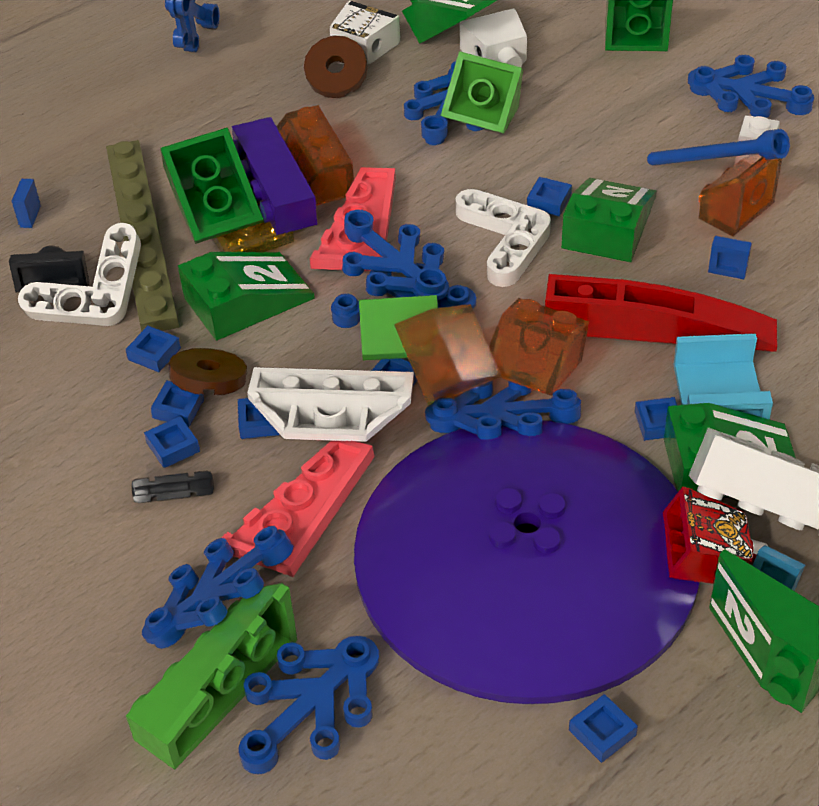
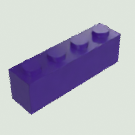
[232,117,318,235]

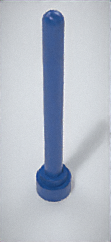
[647,129,790,165]

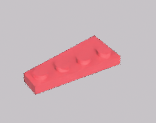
[310,167,396,271]
[221,441,375,577]

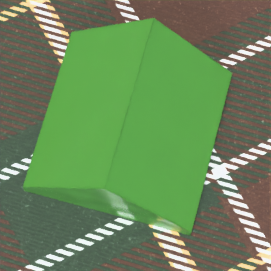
[440,51,523,134]
[359,295,440,361]

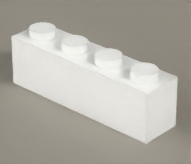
[689,428,819,535]

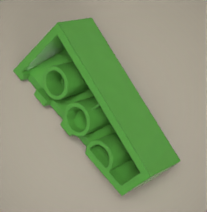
[126,583,298,770]

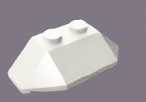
[247,367,414,442]

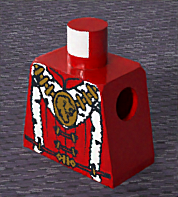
[663,486,768,584]

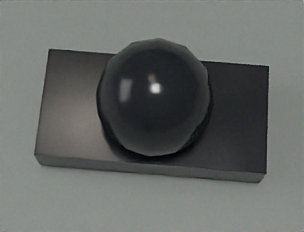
[9,245,89,293]

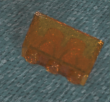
[276,105,354,206]

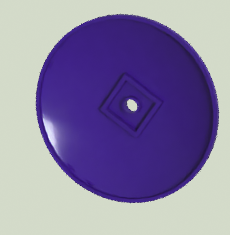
[354,420,699,704]

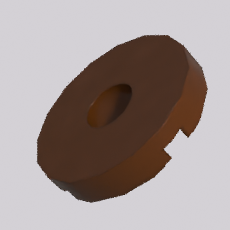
[304,35,368,98]
[168,348,247,395]

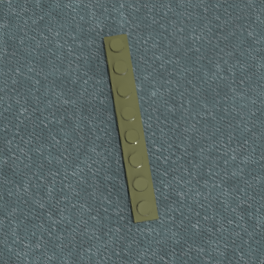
[106,140,179,331]

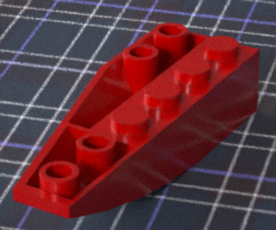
[544,274,777,352]

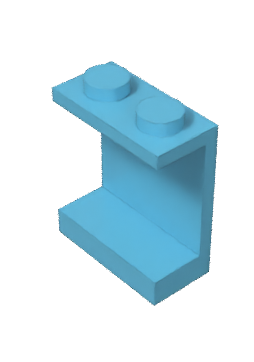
[673,334,773,419]

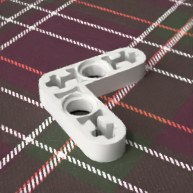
[455,189,551,287]
[18,223,141,326]

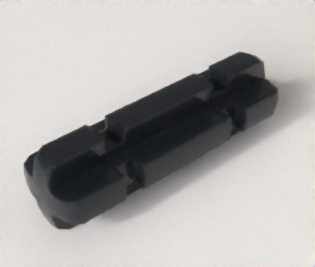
[131,470,214,503]

